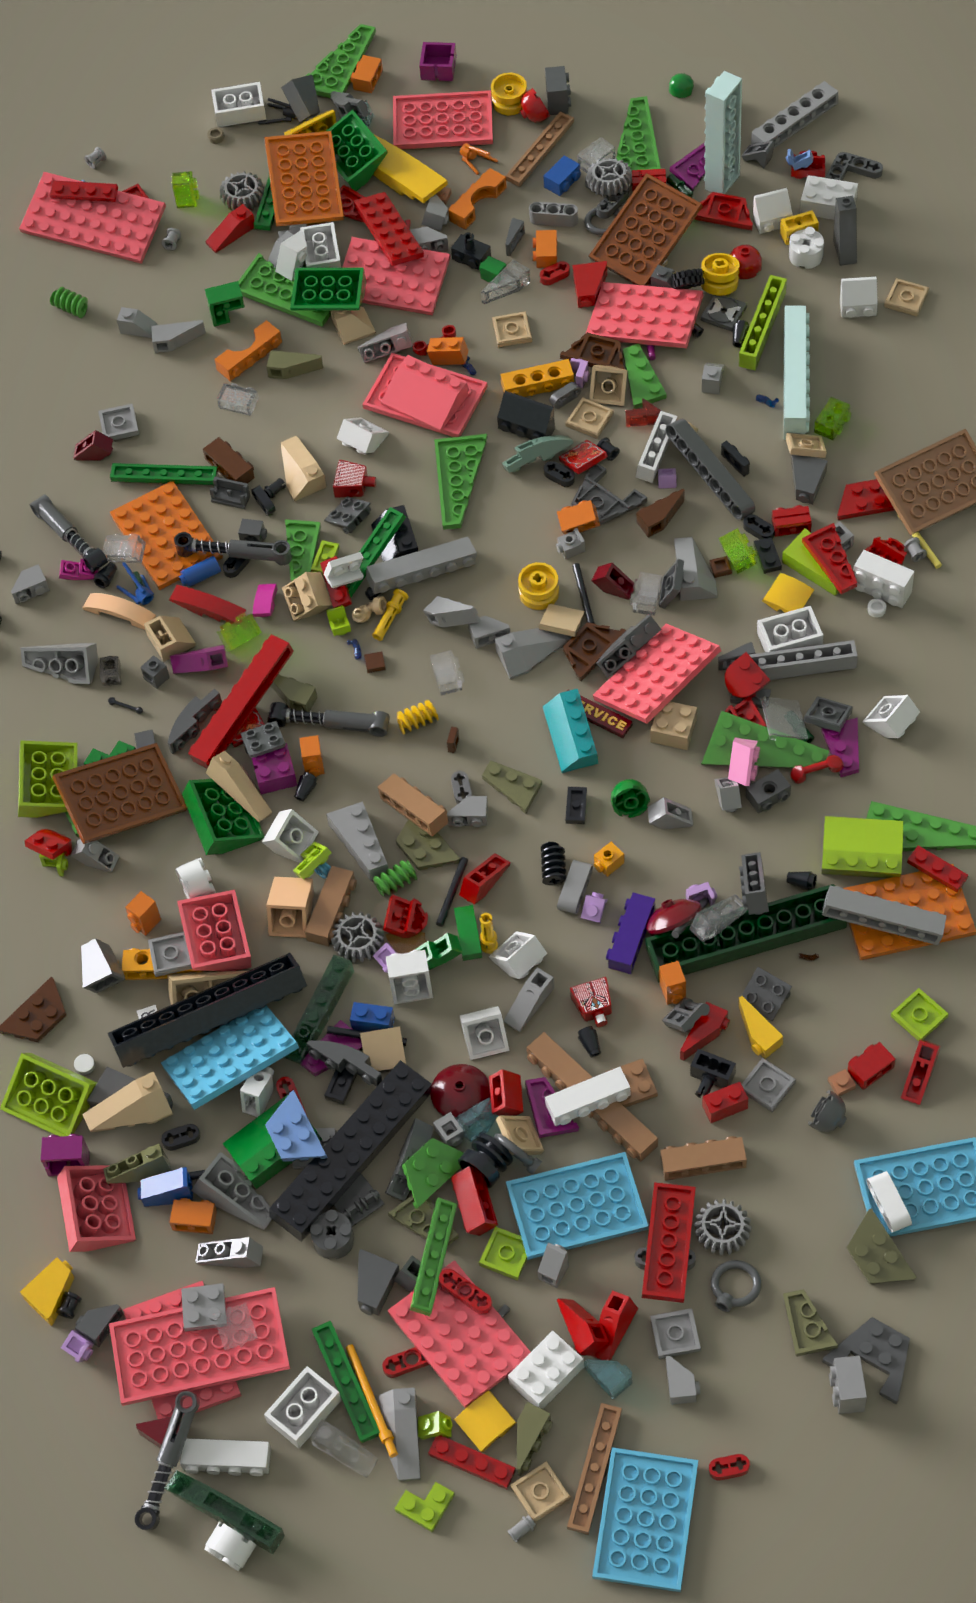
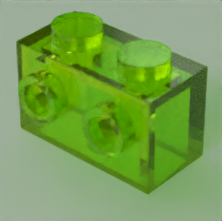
[172,171,200,208]
[814,397,851,440]
[718,528,757,574]
[217,612,262,651]

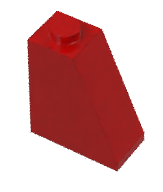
[573,261,607,308]

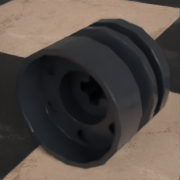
[458,1133,513,1188]

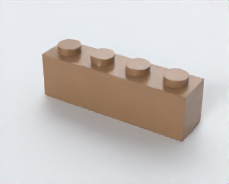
[377,774,449,836]
[305,866,357,947]
[660,1136,747,1181]

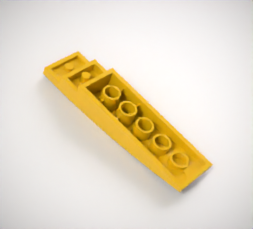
[373,135,448,203]

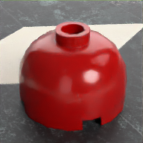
[520,88,550,123]
[730,245,762,279]

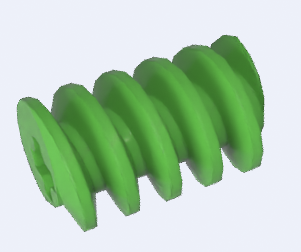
[50,287,88,318]
[373,860,417,897]

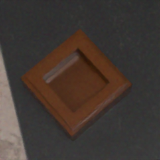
[709,556,732,578]
[364,651,386,673]
[447,726,460,753]

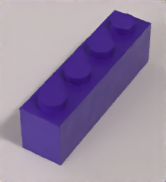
[606,892,655,974]

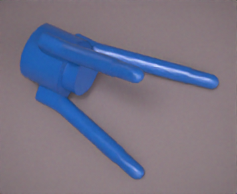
[117,562,154,605]

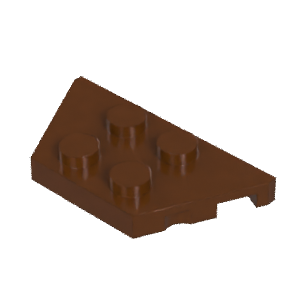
[560,332,624,369]
[563,622,626,681]
[0,977,67,1042]

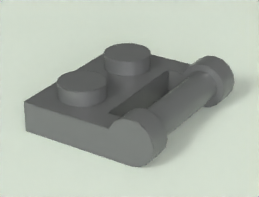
[662,998,710,1032]

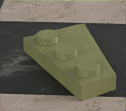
[482,760,542,814]
[388,1195,459,1245]
[783,1289,838,1357]

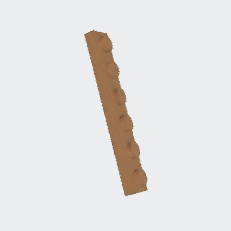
[506,112,574,187]
[567,1403,622,1535]

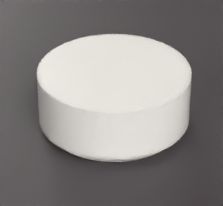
[867,599,886,618]
[74,1054,95,1075]

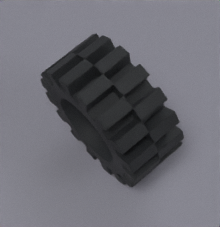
[671,268,704,289]

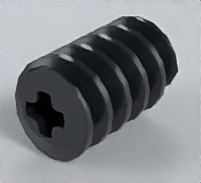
[540,842,567,885]

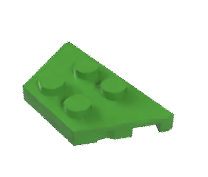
[402,1138,464,1208]

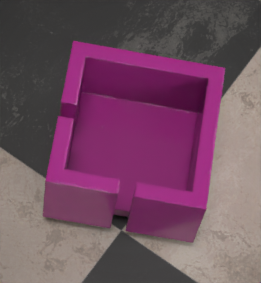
[419,42,457,81]
[252,743,297,795]
[41,1134,90,1176]

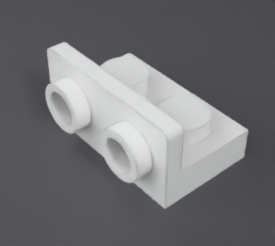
[324,552,364,588]

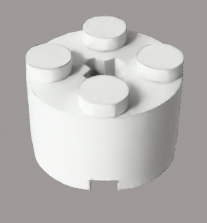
[789,227,824,269]
[175,857,216,899]
[204,1521,256,1571]

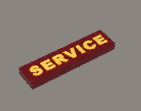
[567,689,633,738]

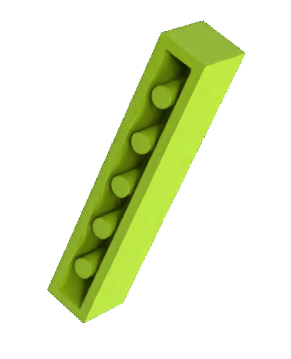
[739,275,787,371]

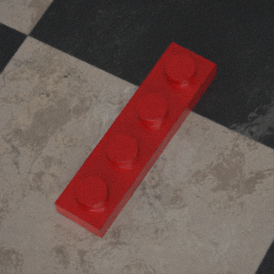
[50,180,118,202]
[428,1435,516,1490]

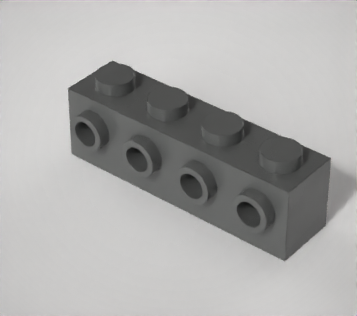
[739,852,769,915]

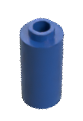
[179,556,221,588]

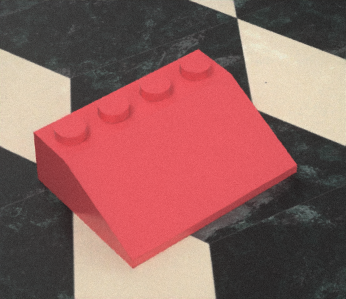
[381,355,469,432]
[177,890,252,971]
[57,1165,136,1252]

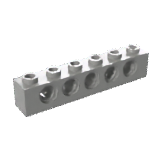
[751,81,839,148]

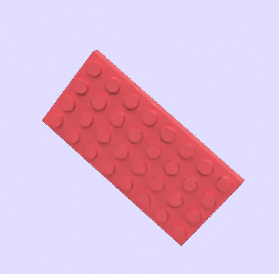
[19,172,166,264]
[109,1287,290,1406]

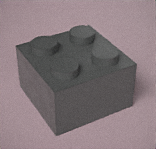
[545,66,571,115]

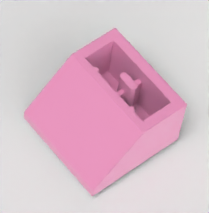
[728,738,760,786]

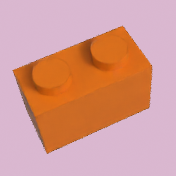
[351,55,383,94]
[533,230,557,268]
[427,337,468,365]
[557,500,601,535]
[299,735,325,777]
[125,891,161,936]
[659,961,686,1005]
[169,1198,217,1234]

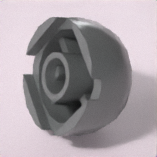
[808,1090,847,1132]

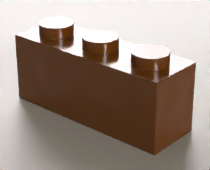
[203,437,255,484]

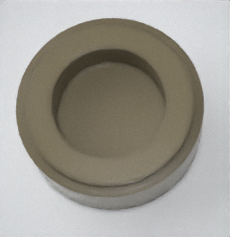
[207,127,224,144]

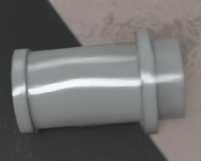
[507,1515,536,1542]

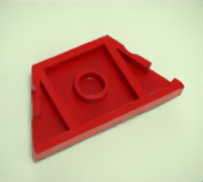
[694,192,753,231]
[837,479,895,520]

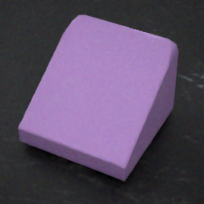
[658,468,677,488]

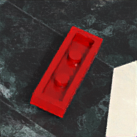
[320,556,352,608]
[907,845,968,892]

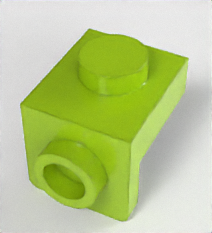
[326,606,351,636]
[39,853,68,876]
[418,1411,453,1440]

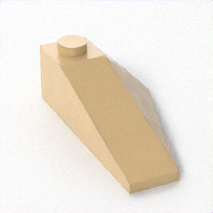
[281,436,327,502]
[206,751,272,822]
[167,971,247,1005]
[82,1071,173,1132]

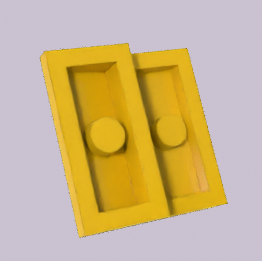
[762,573,814,613]
[454,1390,517,1452]

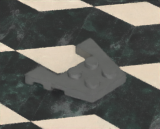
[571,463,647,525]
[822,1317,910,1404]

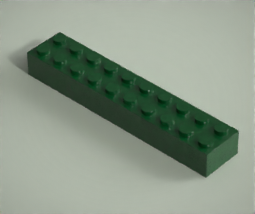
[645,884,847,983]

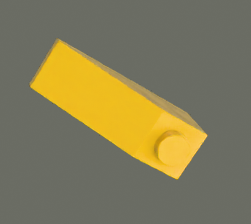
[739,996,783,1059]

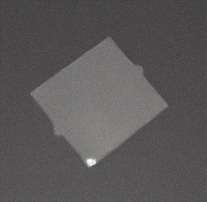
[213,1303,258,1351]

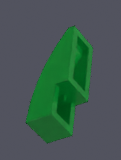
[454,905,482,961]
[415,933,463,970]

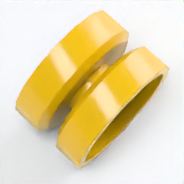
[491,72,527,116]
[701,253,740,296]
[518,562,559,610]

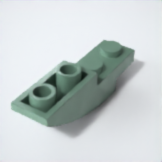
[502,435,574,473]

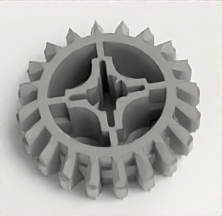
[587,158,632,197]
[219,171,265,210]
[331,912,384,963]
[695,1198,751,1255]

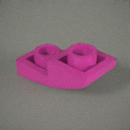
[59,559,98,580]
[253,584,278,617]

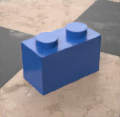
[543,156,581,196]
[350,1002,395,1032]

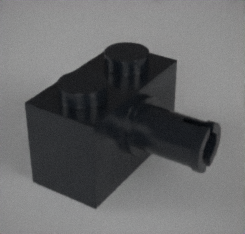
[451,232,491,270]
[690,1049,736,1098]

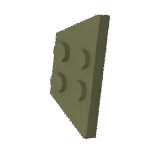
[396,819,460,871]
[846,1208,917,1284]

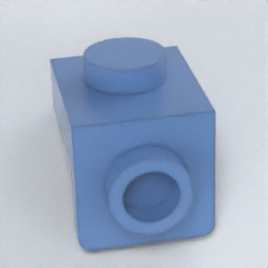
[786,149,813,170]

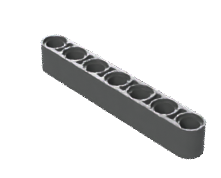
[666,418,755,519]

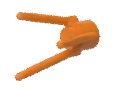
[460,143,498,175]

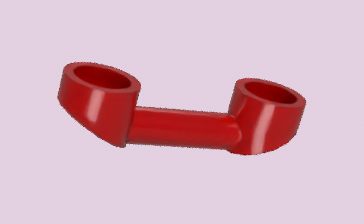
[412,325,456,356]
[790,755,844,784]

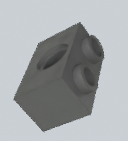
[745,769,791,813]

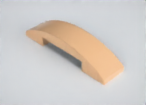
[82,593,156,630]

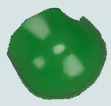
[669,73,694,98]

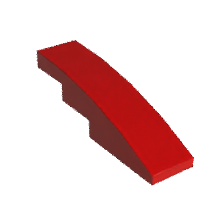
[169,585,246,627]

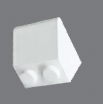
[753,188,793,234]
[275,230,307,281]
[840,277,877,318]
[337,417,389,455]
[863,695,920,738]
[262,809,319,863]
[489,931,548,979]
[460,1006,510,1060]

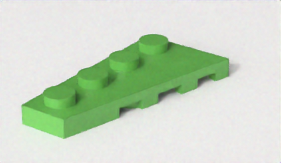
[623,344,666,409]
[285,519,321,581]

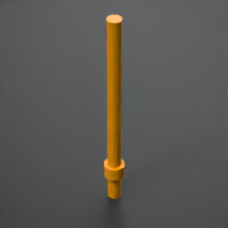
[346,1344,398,1458]

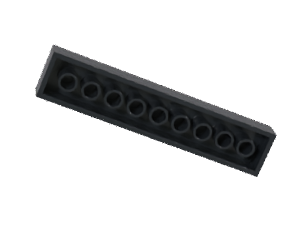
[107,953,307,1068]
[269,1060,432,1242]

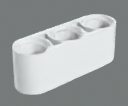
[866,1171,912,1233]

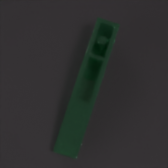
[283,955,354,1064]
[165,1470,285,1554]

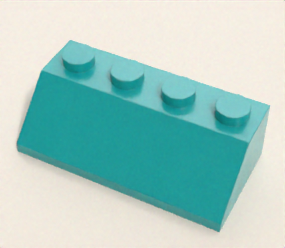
[543,688,599,773]

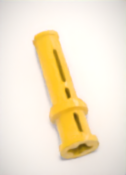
[372,589,409,641]
[479,913,498,954]

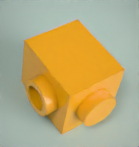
[594,841,625,877]

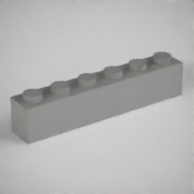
[366,537,477,594]
[750,640,857,680]
[822,885,947,945]

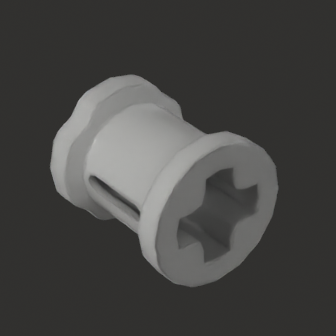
[84,147,106,169]
[162,228,181,250]
[904,537,927,562]

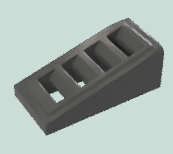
[505,218,525,256]
[718,642,755,671]

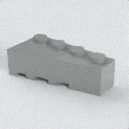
[326,801,388,881]

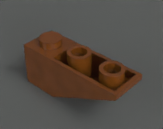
[637,489,685,538]

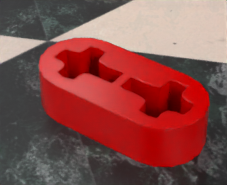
[540,261,570,286]
[709,1454,750,1480]

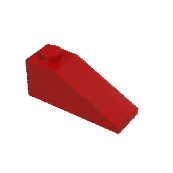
[205,204,255,253]
[459,853,511,905]
[680,1001,730,1061]
[901,1039,941,1105]

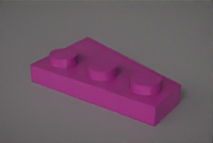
[669,142,705,191]
[821,717,859,778]
[300,1020,363,1077]
[525,1077,579,1138]

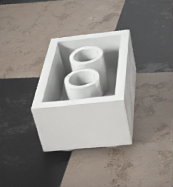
[211,82,266,127]
[800,175,858,220]
[300,222,341,268]
[853,550,914,608]
[757,606,823,652]
[386,950,433,1005]
[508,1330,584,1409]
[264,1366,341,1449]

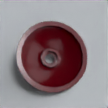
[646,899,702,934]
[430,1064,491,1121]

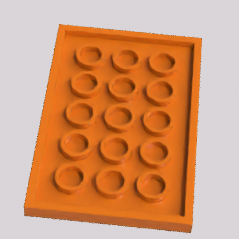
[265,131,344,227]
[110,481,223,590]
[843,864,976,960]

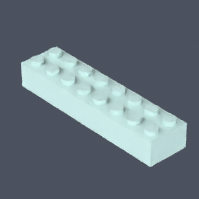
[704,71,742,194]
[784,306,810,440]

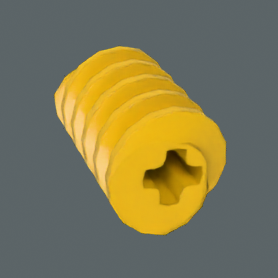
[397,700,439,735]

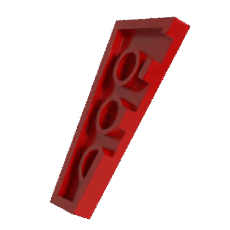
[802,523,857,595]

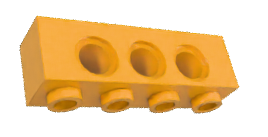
[500,359,574,397]
[122,948,203,980]

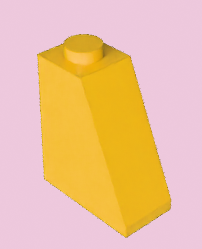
[20,1257,74,1326]

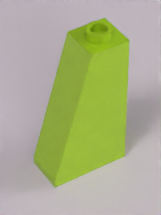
[782,529,839,596]

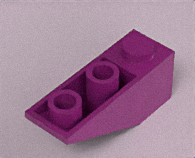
[170,645,228,674]

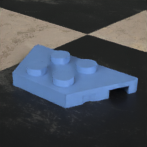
[265,1090,328,1161]

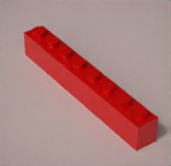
[188,634,294,769]

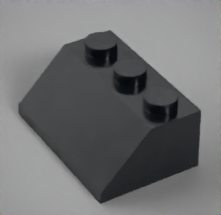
[497,391,555,440]
[371,505,418,562]

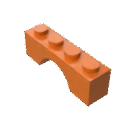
[448,168,507,230]
[214,320,282,381]

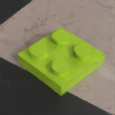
[891,988,949,1041]
[479,1227,527,1280]

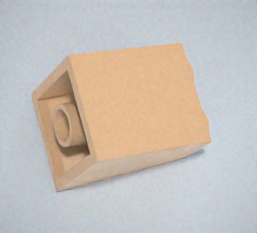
[266,877,314,938]

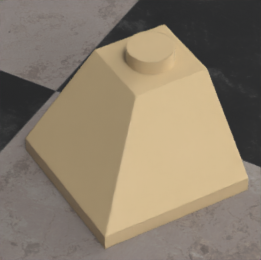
[330,307,376,345]
[589,365,628,406]

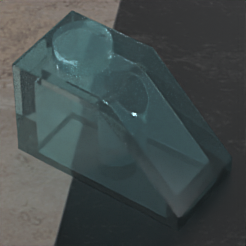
[584,1359,632,1400]

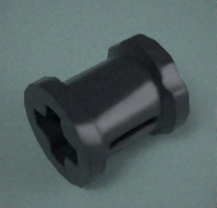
[597,437,620,461]
[56,1292,82,1319]

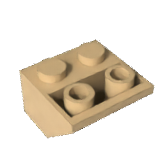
[282,572,332,621]
[144,616,196,662]

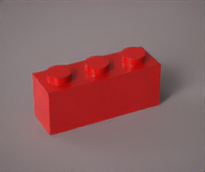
[451,1166,498,1236]

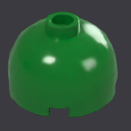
[611,779,650,818]

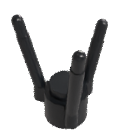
[258,98,297,125]

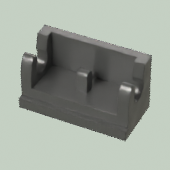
[210,477,251,510]

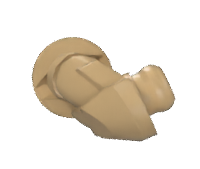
[352,596,387,623]

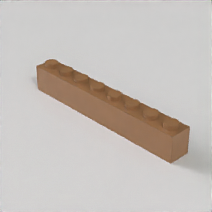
[527,1032,658,1162]

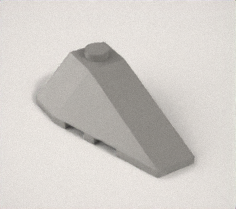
[674,537,717,601]
[495,628,571,679]
[20,643,98,684]
[191,1152,272,1230]
[375,1388,421,1481]

